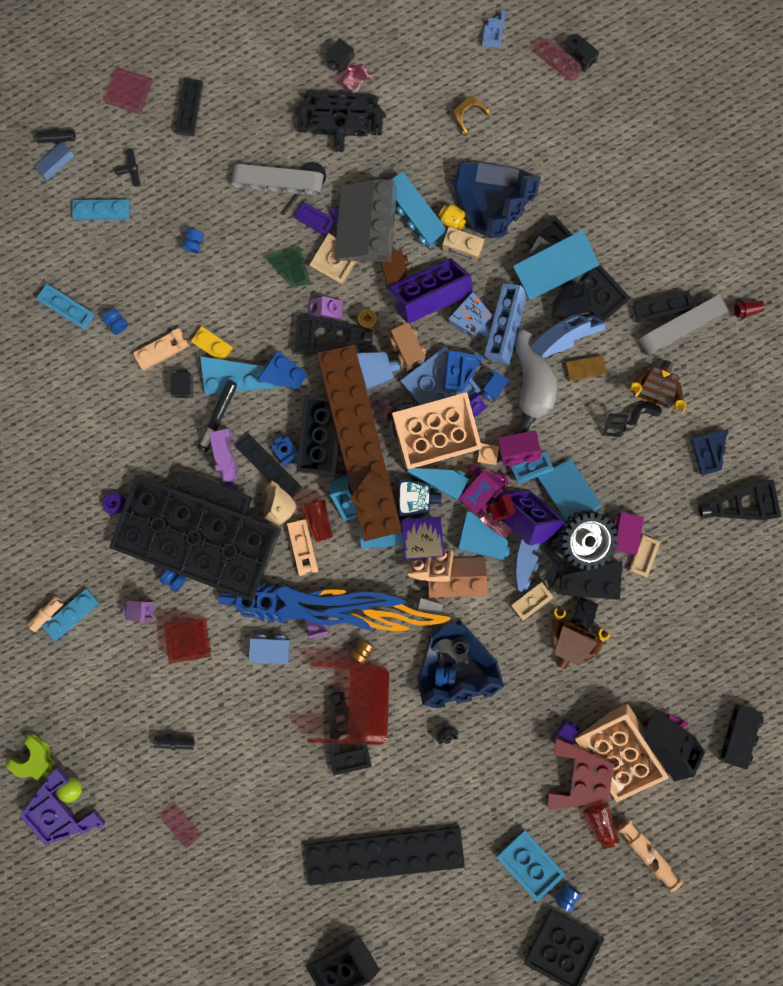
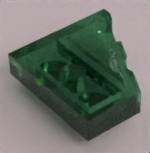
[265,247,311,289]

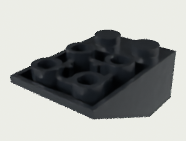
[643,710,705,782]

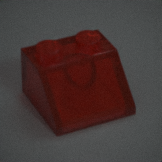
[164,618,211,664]

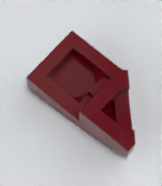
[486,494,516,521]

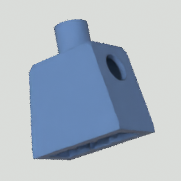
[357,352,400,391]

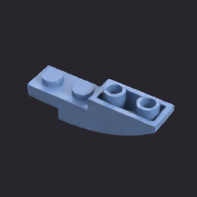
[531,314,605,358]
[515,538,540,592]

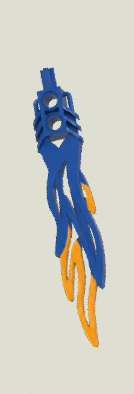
[218,583,451,631]

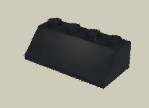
[296,395,340,478]

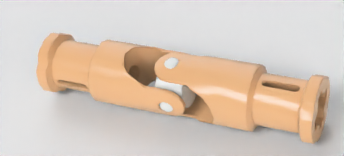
[617,819,683,893]

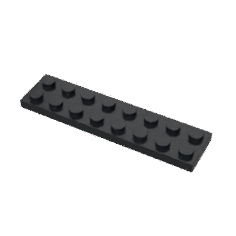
[304,826,465,886]

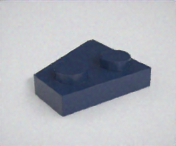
[690,429,729,476]

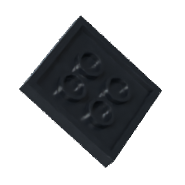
[524,909,605,986]

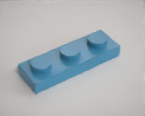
[72,200,130,220]
[36,283,95,330]
[42,589,100,641]

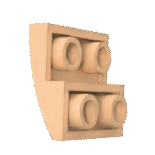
[408,548,454,582]

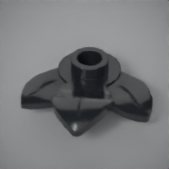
[433,637,470,671]

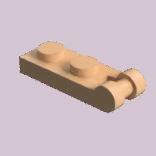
[133,328,189,370]
[287,519,319,576]

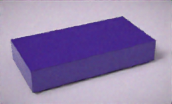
[294,201,336,237]

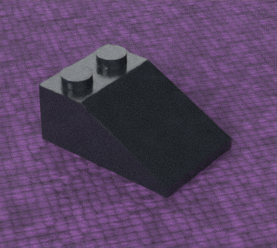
[306,935,380,986]

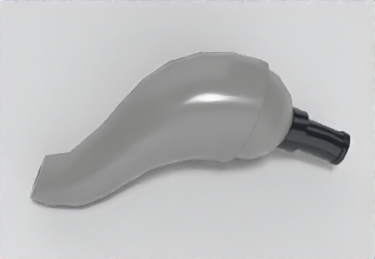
[514,328,557,434]

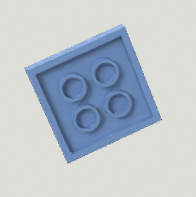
[401,346,481,405]

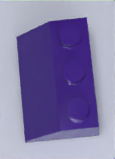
[499,490,565,545]

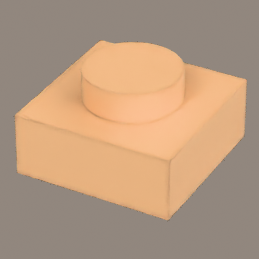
[477,443,499,466]

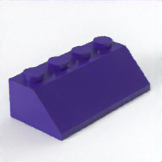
[386,258,473,324]

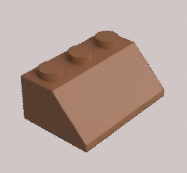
[428,557,488,598]

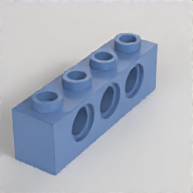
[484,283,527,365]

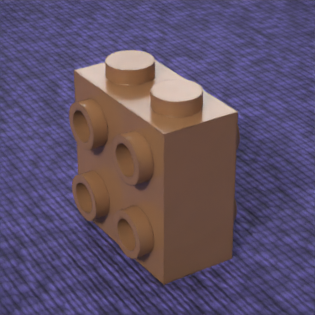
[389,322,426,372]

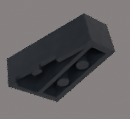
[558,561,623,600]

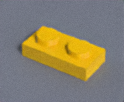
[191,326,233,360]

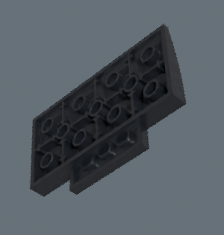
[109,471,282,602]

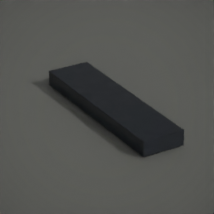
[236,434,303,499]

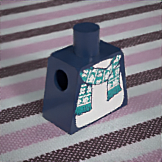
[399,479,442,517]

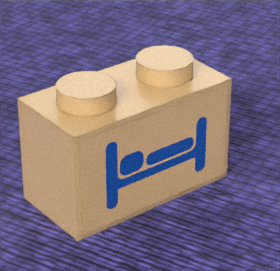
[442,227,485,263]

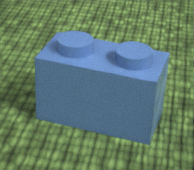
[249,634,291,664]

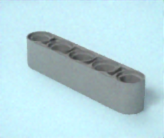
[231,164,324,196]
[639,295,729,356]

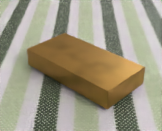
[565,355,607,381]

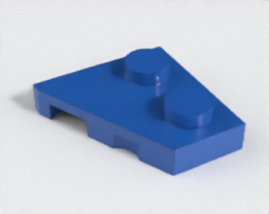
[256,351,308,390]
[443,351,484,392]

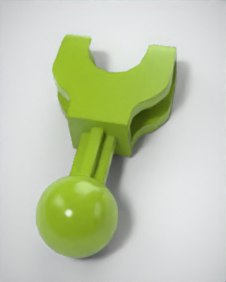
[5,733,82,803]

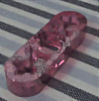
[535,39,582,81]

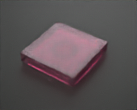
[105,67,153,115]

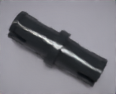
[35,128,76,144]
[154,735,195,751]

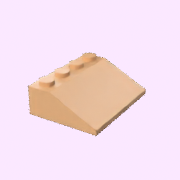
[392,392,482,469]
[575,704,669,802]

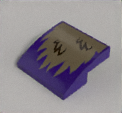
[402,516,444,560]

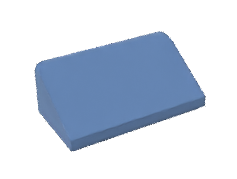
[34,142,74,180]

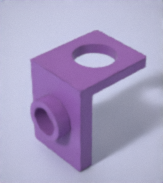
[308,296,342,320]
[306,608,329,639]

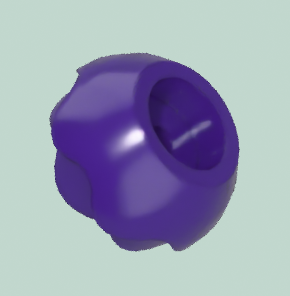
[102,491,126,515]

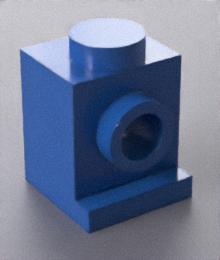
[481,369,509,401]
[272,436,298,467]

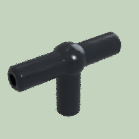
[115,149,141,187]

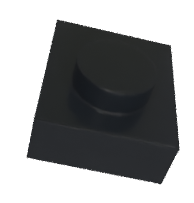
[570,597,598,630]

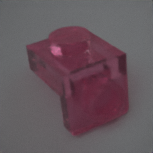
[340,64,373,93]

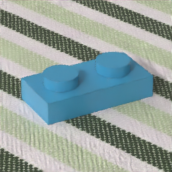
[510,451,553,484]

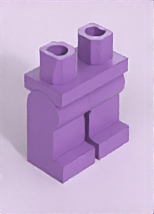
[209,429,240,483]

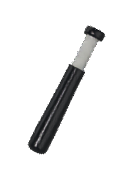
[197,380,237,452]

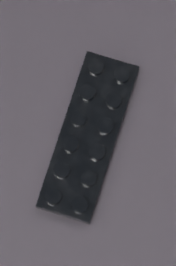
[526,215,631,322]

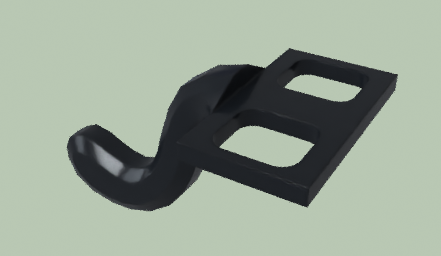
[602,402,662,437]
[542,529,563,591]

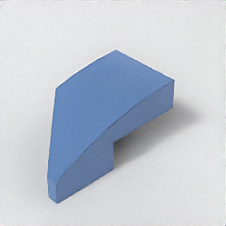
[482,10,506,48]

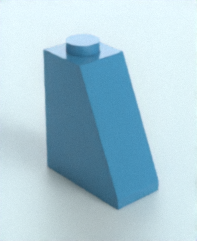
[458,511,510,560]

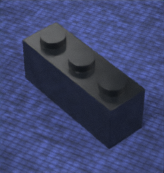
[719,704,764,770]

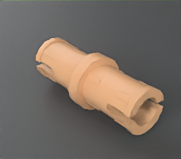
[27,596,64,632]

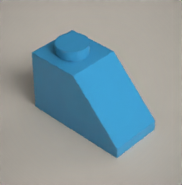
[330,475,358,521]

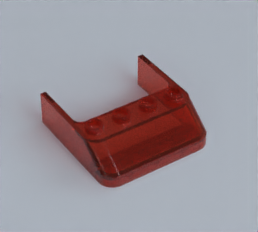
[307,662,389,746]

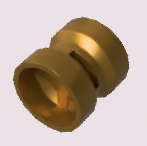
[358,309,377,330]
[349,638,376,665]

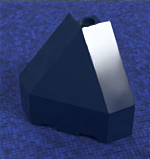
[451,160,541,239]
[417,619,504,709]

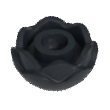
[435,725,459,745]

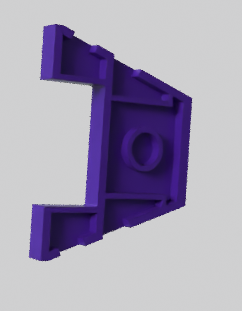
[20,766,105,845]

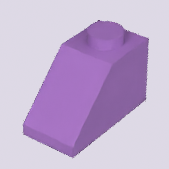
[123,600,154,622]

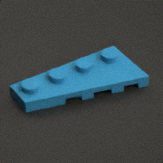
[200,356,280,394]

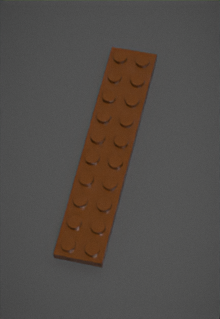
[317,345,402,542]

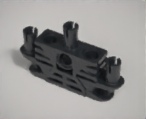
[294,91,387,152]

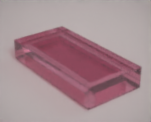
[161,805,202,849]

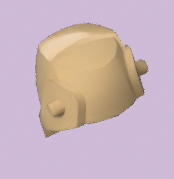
[263,481,297,525]

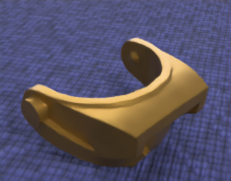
[453,95,490,136]

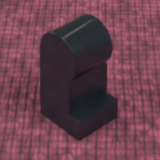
[565,34,599,72]

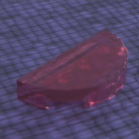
[478,512,512,538]

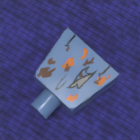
[448,292,492,339]

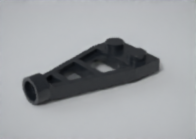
[295,316,373,355]
[698,479,781,521]
[329,692,372,775]

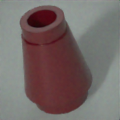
[734,300,765,319]

